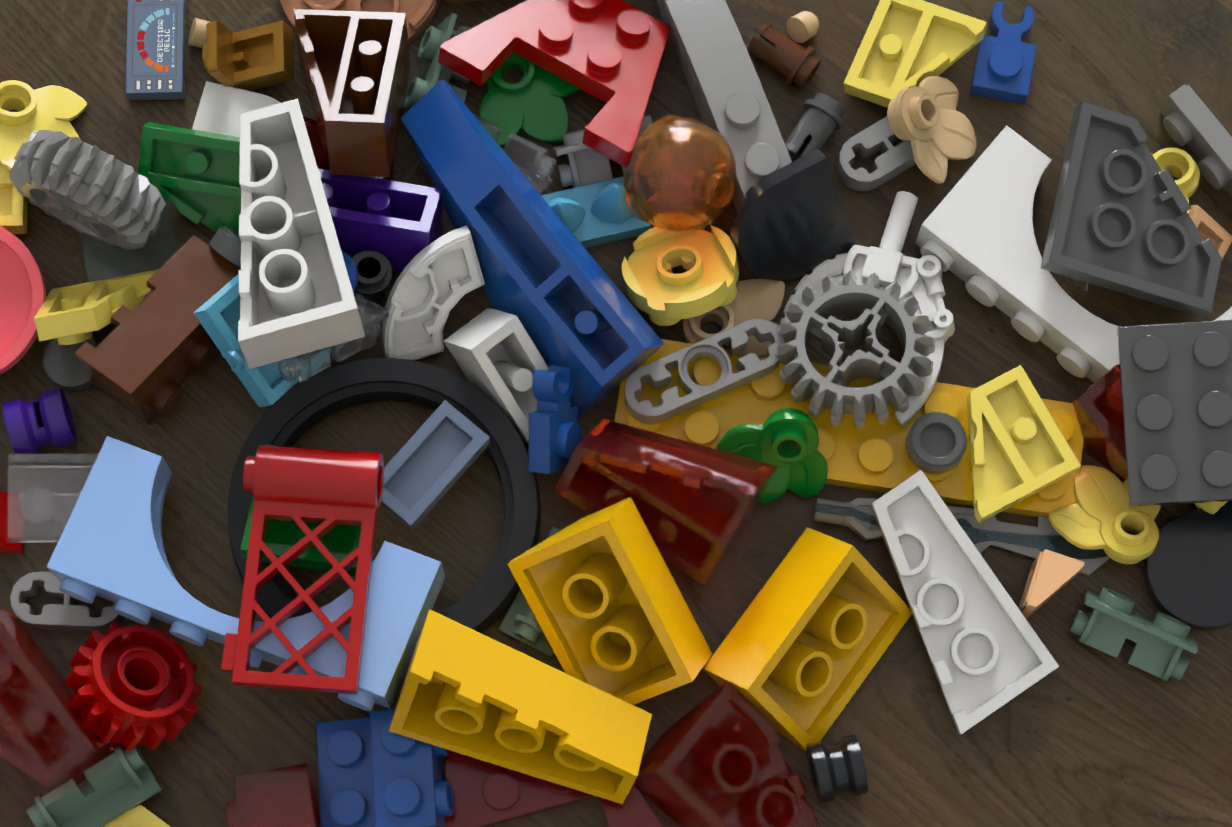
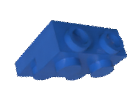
[317,709,454,827]

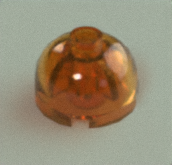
[623,115,737,233]

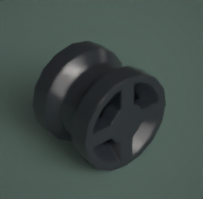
[806,734,868,804]

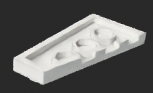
[871,470,1059,735]

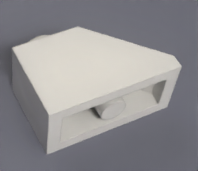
[444,307,571,444]

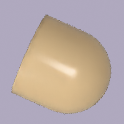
[786,11,819,43]
[188,18,210,49]

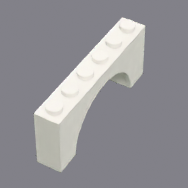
[915,125,1232,413]

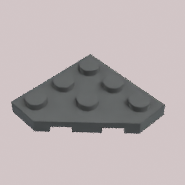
[1041,102,1222,318]

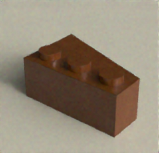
[293,9,410,177]
[74,235,241,426]

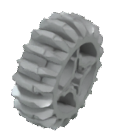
[9,130,166,250]
[775,270,935,430]

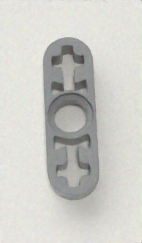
[624,318,784,424]

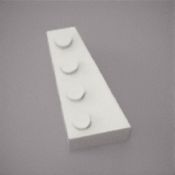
[238,98,366,369]

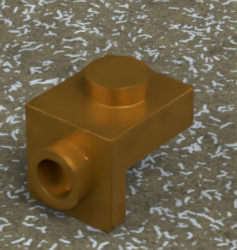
[202,20,295,91]

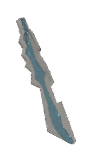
[813,498,1134,576]

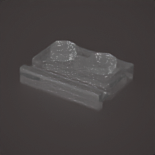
[7,454,98,543]

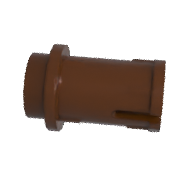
[747,22,822,88]

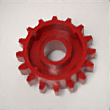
[65,622,202,751]

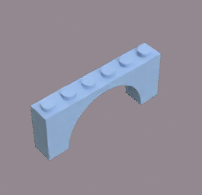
[47,436,446,711]

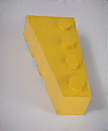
[389,609,652,804]

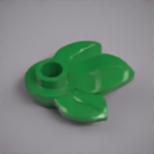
[479,52,580,147]
[715,408,828,504]

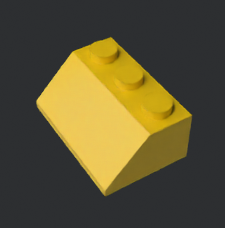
[507,497,713,705]
[703,527,912,751]

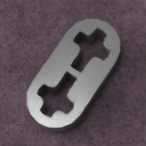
[837,116,916,192]
[10,571,125,632]

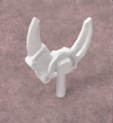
[780,191,955,427]

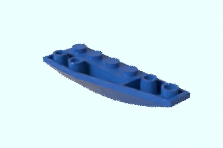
[401,80,664,419]

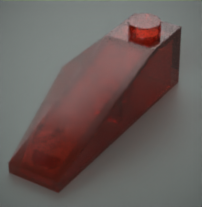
[634,682,821,827]

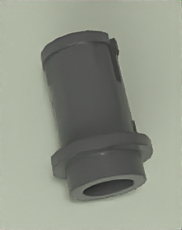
[785,93,845,161]

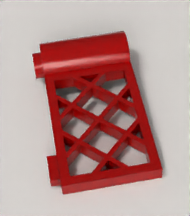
[221,445,384,695]

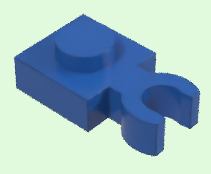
[969,1,1036,104]
[529,364,582,474]

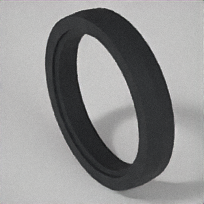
[228,358,541,634]

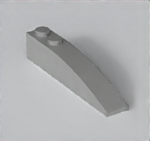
[656,0,792,213]

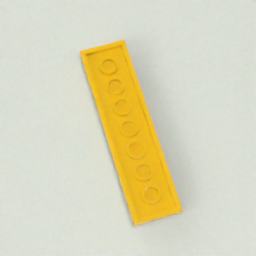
[610,339,1088,517]

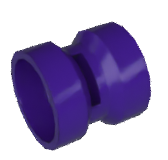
[2,387,77,459]

